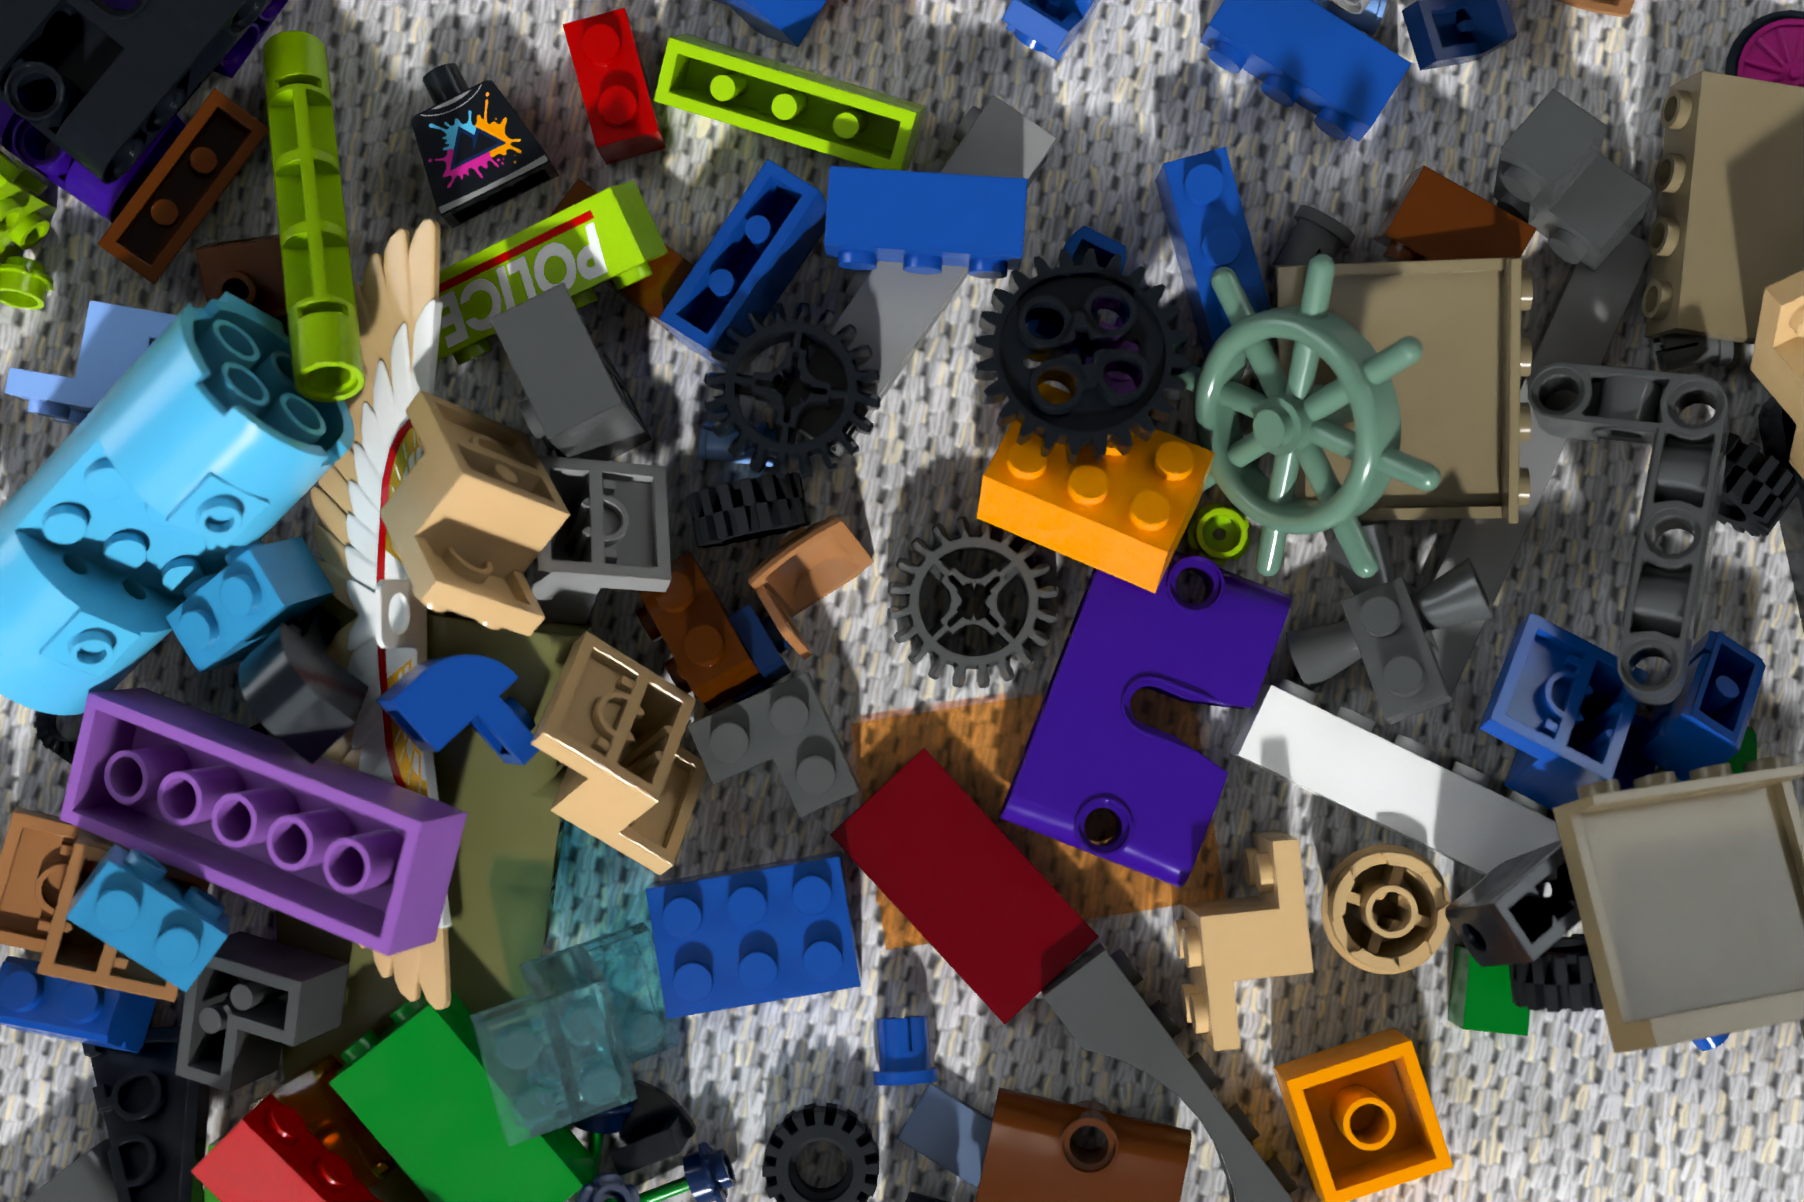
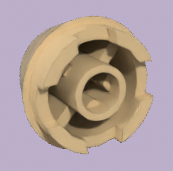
[1321,844,1451,974]

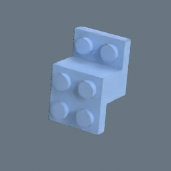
[5,300,177,426]

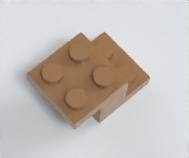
[0,807,210,1002]

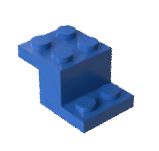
[1479,612,1657,811]

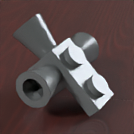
[1286,524,1495,724]

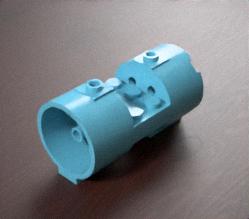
[0,291,354,716]

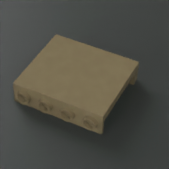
[1642,70,1804,345]
[1275,257,1533,524]
[1552,755,1804,1053]

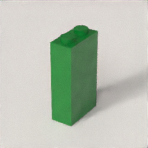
[329,989,595,1202]

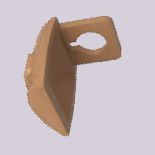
[748,516,874,660]

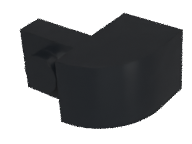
[238,605,369,764]

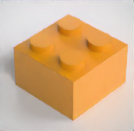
[1273,1027,1453,1202]

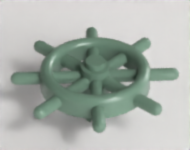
[1173,254,1441,578]

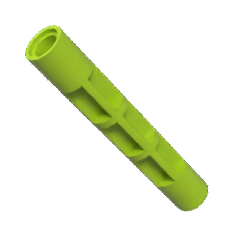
[261,30,365,402]

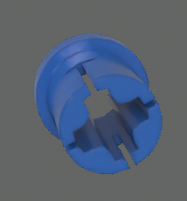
[873,1016,938,1086]

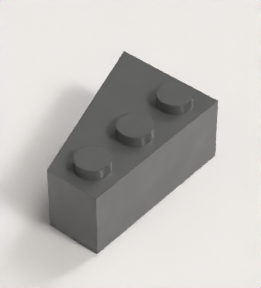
[490,283,652,461]

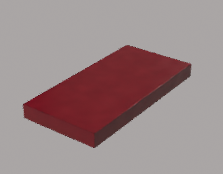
[830,747,1099,1025]

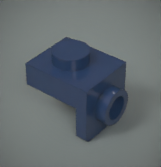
[1402,0,1517,71]
[727,604,791,702]

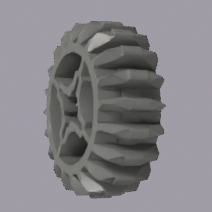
[887,516,1059,688]

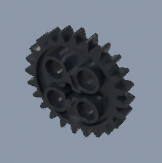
[973,248,1191,463]

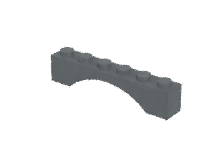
[1041,943,1299,1202]

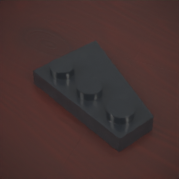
[82,1026,210,1202]

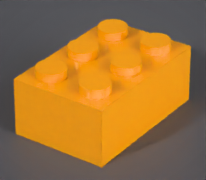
[976,383,1215,593]

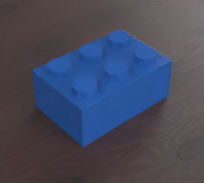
[645,851,862,1019]

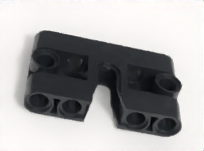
[0,0,272,184]

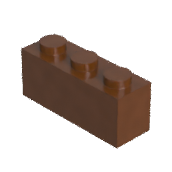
[97,88,269,285]

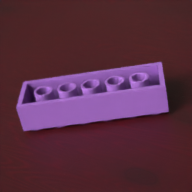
[60,688,468,956]

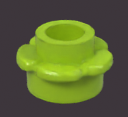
[0,256,54,310]
[1187,503,1250,566]

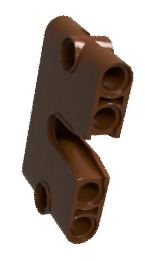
[975,1087,1191,1202]

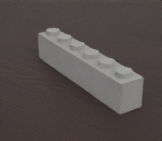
[775,95,1057,460]

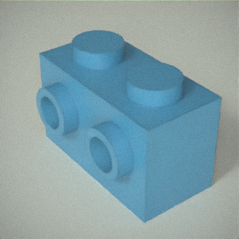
[165,536,335,674]
[65,843,229,992]

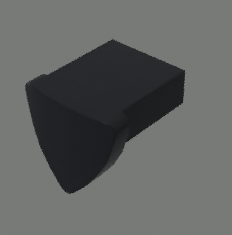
[609,1080,696,1176]

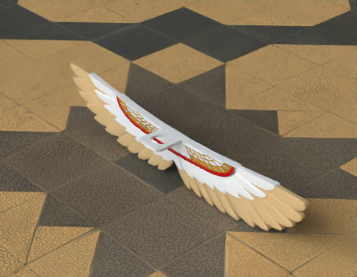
[310,219,452,1010]

